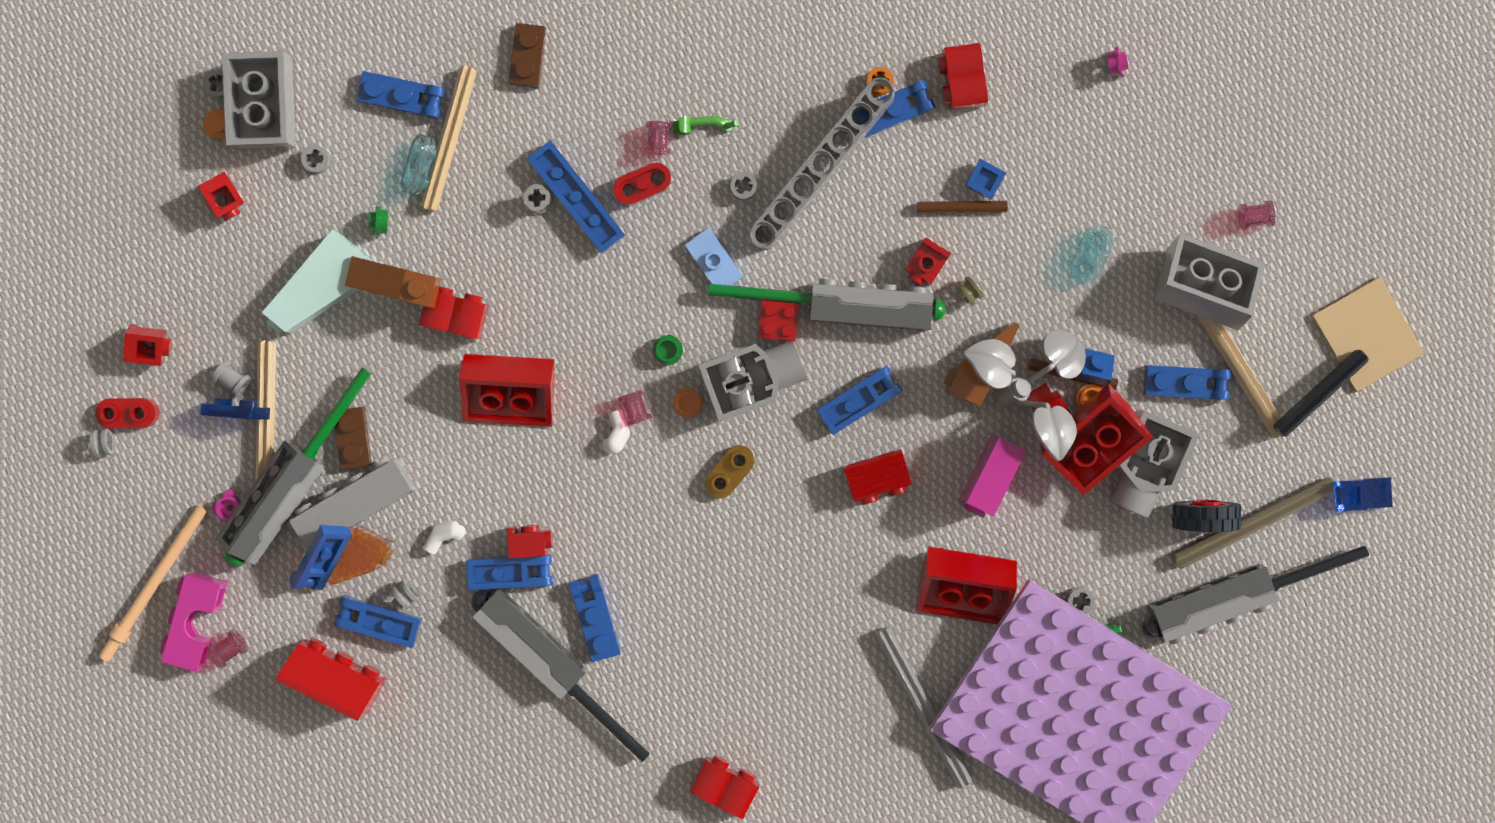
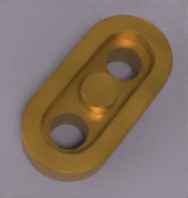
[705,445,754,498]

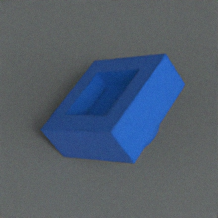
[965,158,1006,200]
[1079,349,1115,386]

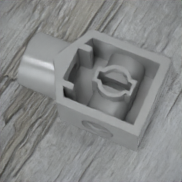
[698,341,807,422]
[1109,410,1200,519]

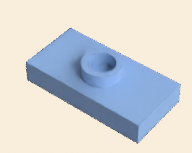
[685,228,743,285]

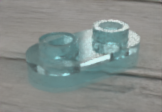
[401,134,437,195]
[1070,225,1114,283]

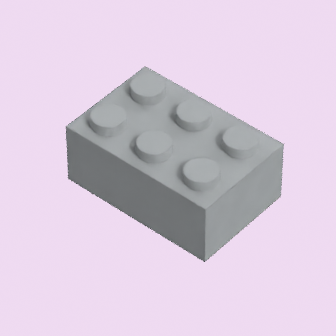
[222,51,296,150]
[1154,233,1265,330]

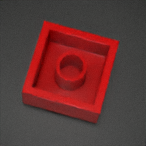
[758,300,799,342]

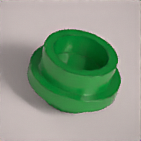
[368,206,388,236]
[653,335,683,365]

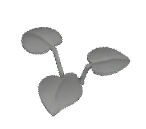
[962,330,1086,461]

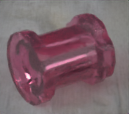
[644,121,673,155]
[1238,200,1276,230]
[617,390,652,427]
[207,629,248,668]

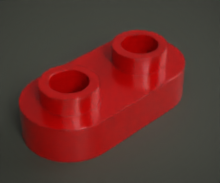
[613,163,671,206]
[95,398,159,428]

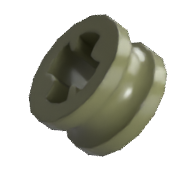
[955,276,984,306]

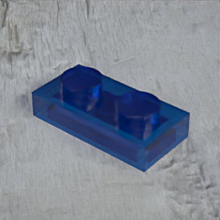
[200,398,270,420]

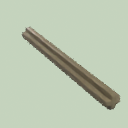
[1172,477,1338,569]

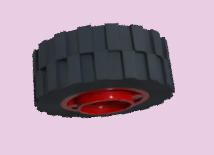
[1172,500,1241,533]

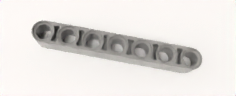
[750,78,895,249]

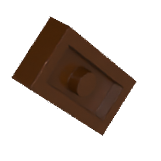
[508,23,547,88]
[335,406,372,470]

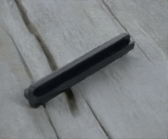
[1273,349,1369,437]

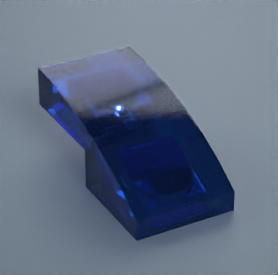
[1333,477,1393,512]

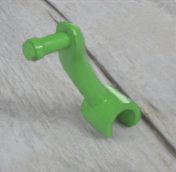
[672,116,739,135]

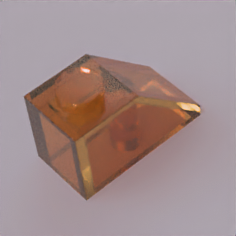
[328,526,393,585]

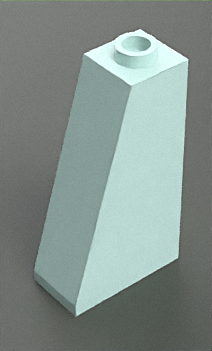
[262,229,373,333]

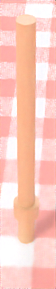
[99,505,208,662]

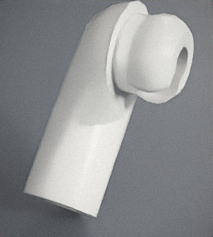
[602,409,630,454]
[422,520,465,555]

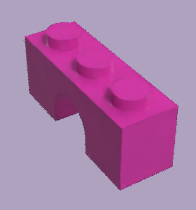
[160,572,228,672]

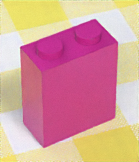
[959,435,1027,518]

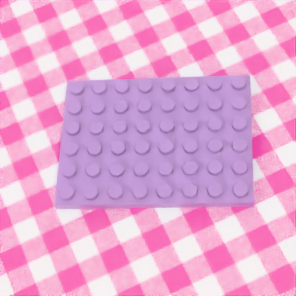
[929,579,1232,823]

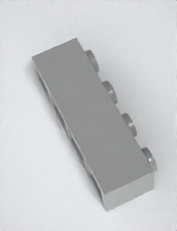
[289,457,417,551]

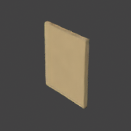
[1311,277,1424,392]

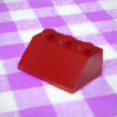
[459,354,555,427]
[1041,384,1153,496]
[915,546,1017,625]
[275,638,386,721]

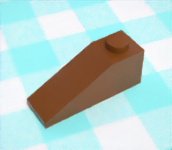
[345,256,442,308]
[943,322,1020,407]

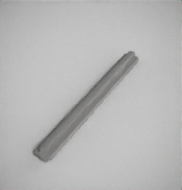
[875,627,972,789]

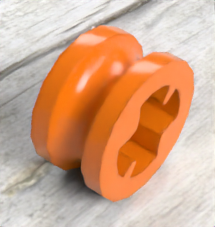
[866,67,894,96]

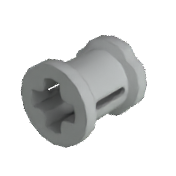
[523,184,553,214]
[210,360,252,399]

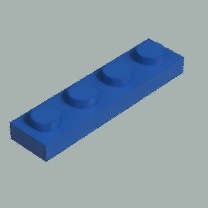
[527,140,626,254]

